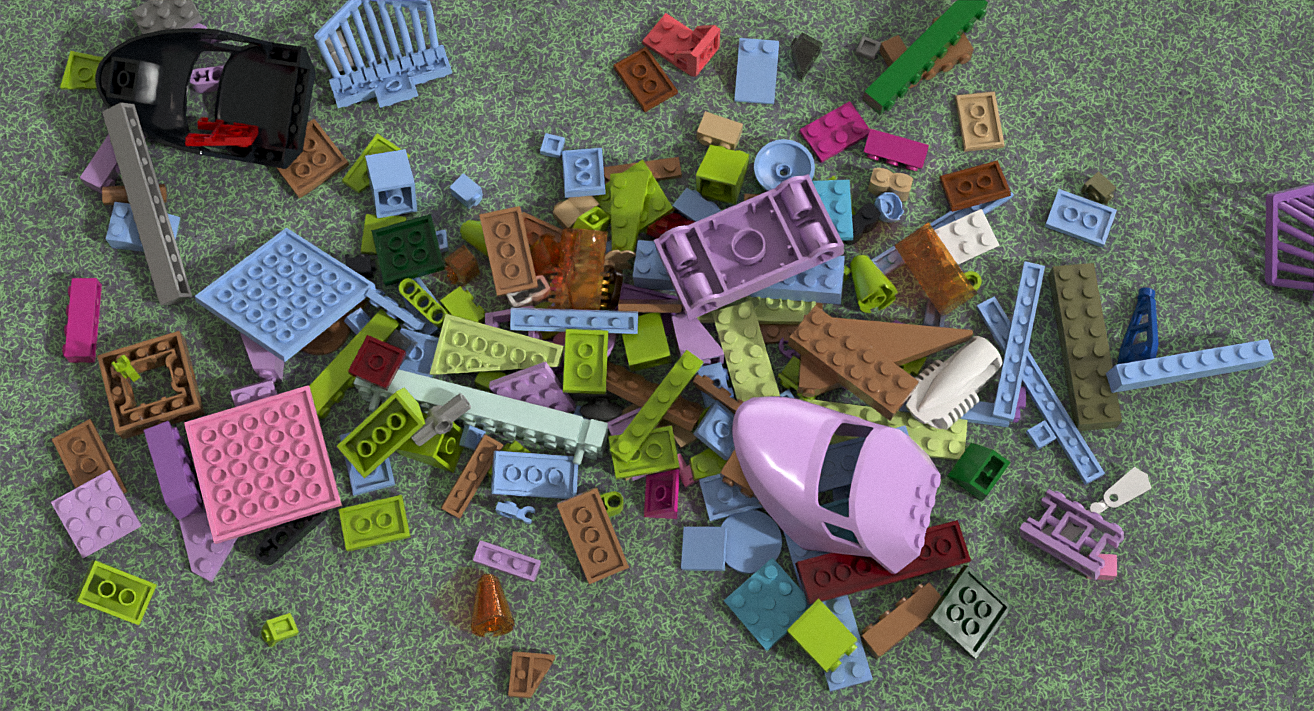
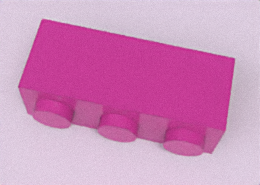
[864,128,929,171]

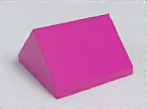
[644,469,680,519]

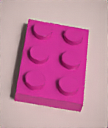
[799,101,870,163]

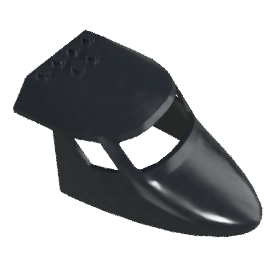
[95,28,316,169]

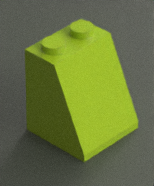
[696,145,749,205]
[622,312,672,372]
[396,413,464,473]
[787,598,858,673]

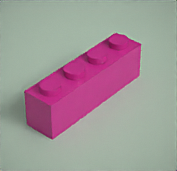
[62,278,102,363]

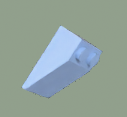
[734,38,779,104]
[106,202,180,252]

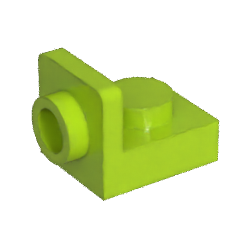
[261,613,299,648]

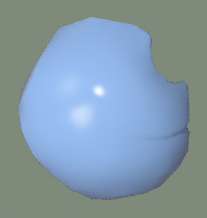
[874,192,904,223]

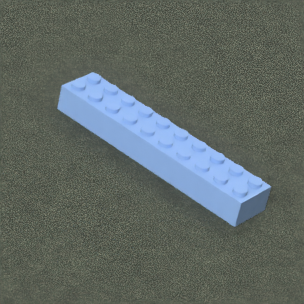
[633,240,845,304]

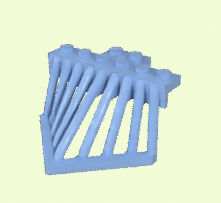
[314,0,452,108]

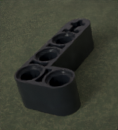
[255,510,327,566]

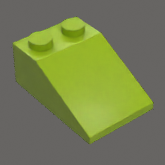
[74,560,157,625]

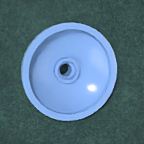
[754,139,815,191]

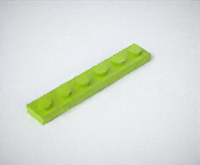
[610,350,704,464]

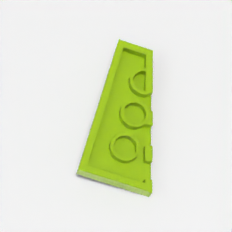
[60,51,103,90]
[610,170,652,252]

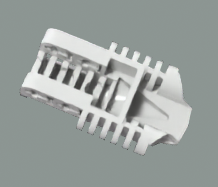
[906,336,1003,430]

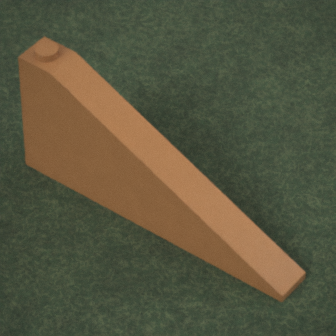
[797,315,973,397]

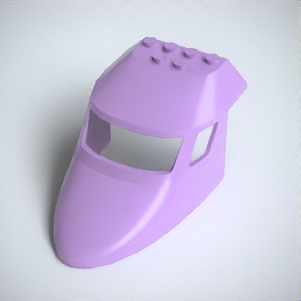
[732,396,941,574]

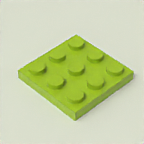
[593,159,675,234]

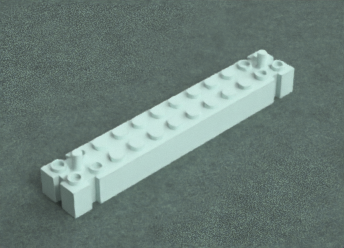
[354,369,609,465]

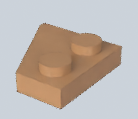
[508,651,556,699]

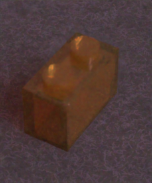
[444,245,480,288]

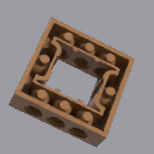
[97,331,205,440]

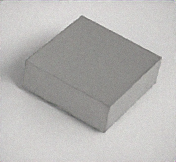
[855,36,881,61]

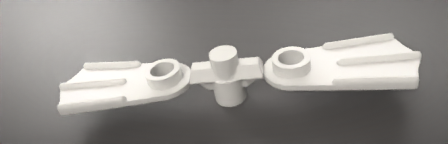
[1041,467,1151,541]

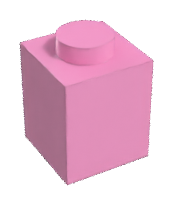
[1086,554,1117,580]

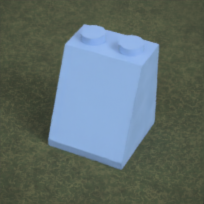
[365,149,417,218]

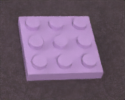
[51,470,142,558]

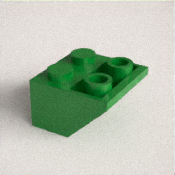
[947,443,1011,501]

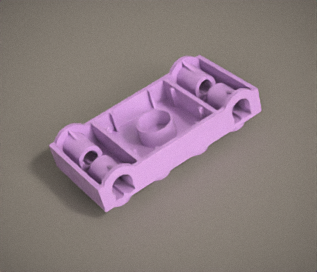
[654,174,844,321]

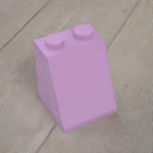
[671,311,724,367]
[240,332,284,384]

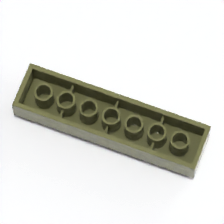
[1048,263,1122,431]

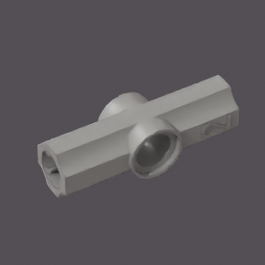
[411,393,471,447]

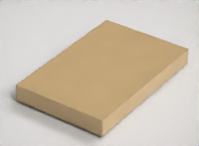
[955,92,1005,152]

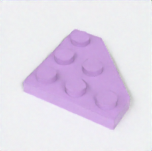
[489,362,576,413]
[179,503,239,582]

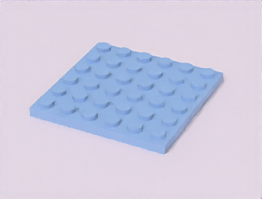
[195,228,376,362]

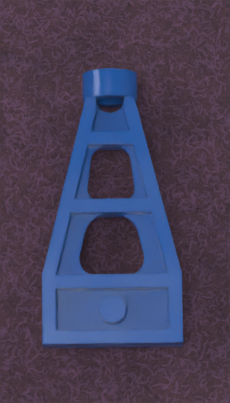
[1117,287,1159,365]

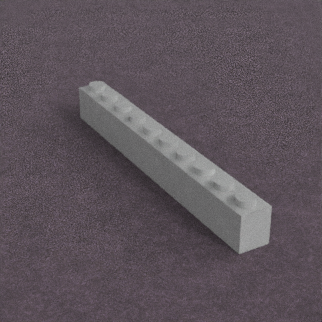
[102,103,192,305]

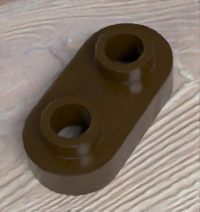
[600,268,623,310]

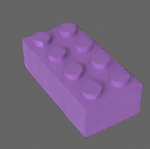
[144,421,203,520]

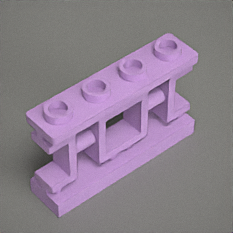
[1019,489,1124,581]

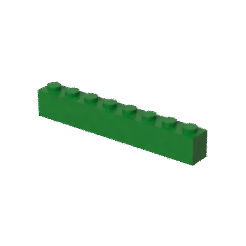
[862,0,988,115]

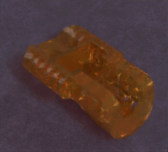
[547,228,610,310]

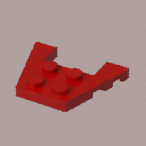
[185,117,258,147]

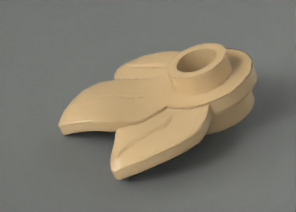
[596,250,636,273]

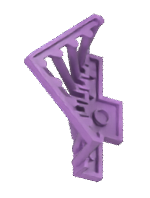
[1265,183,1314,297]

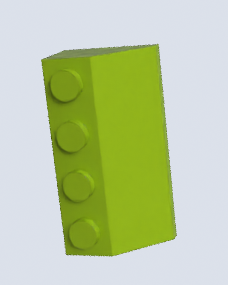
[337,387,425,479]

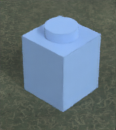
[449,173,483,209]

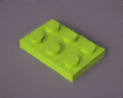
[563,329,608,394]
[608,426,680,480]
[338,495,411,552]

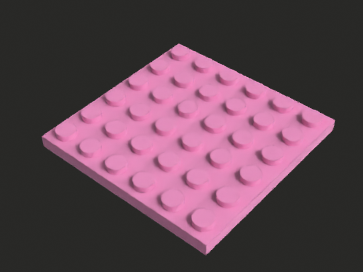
[184,385,342,544]

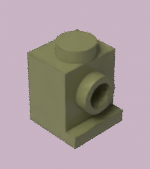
[1081,171,1116,205]

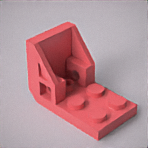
[642,13,721,77]

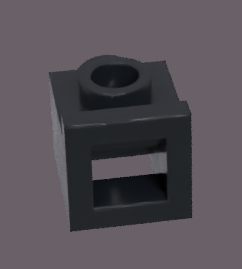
[345,254,377,279]

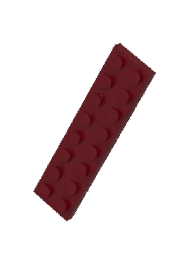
[795,520,971,606]

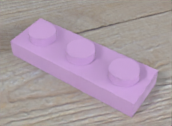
[473,540,541,583]

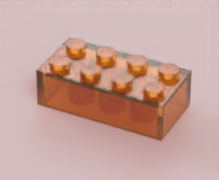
[894,222,978,317]

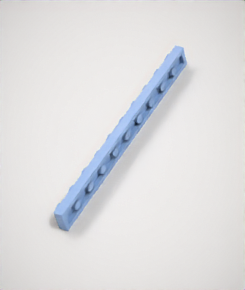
[976,296,1105,485]

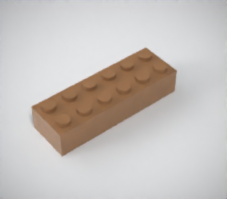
[787,305,919,421]

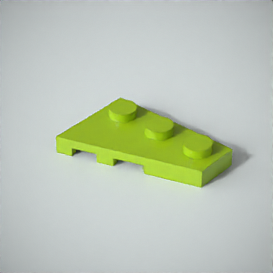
[342,133,410,193]
[689,448,728,481]

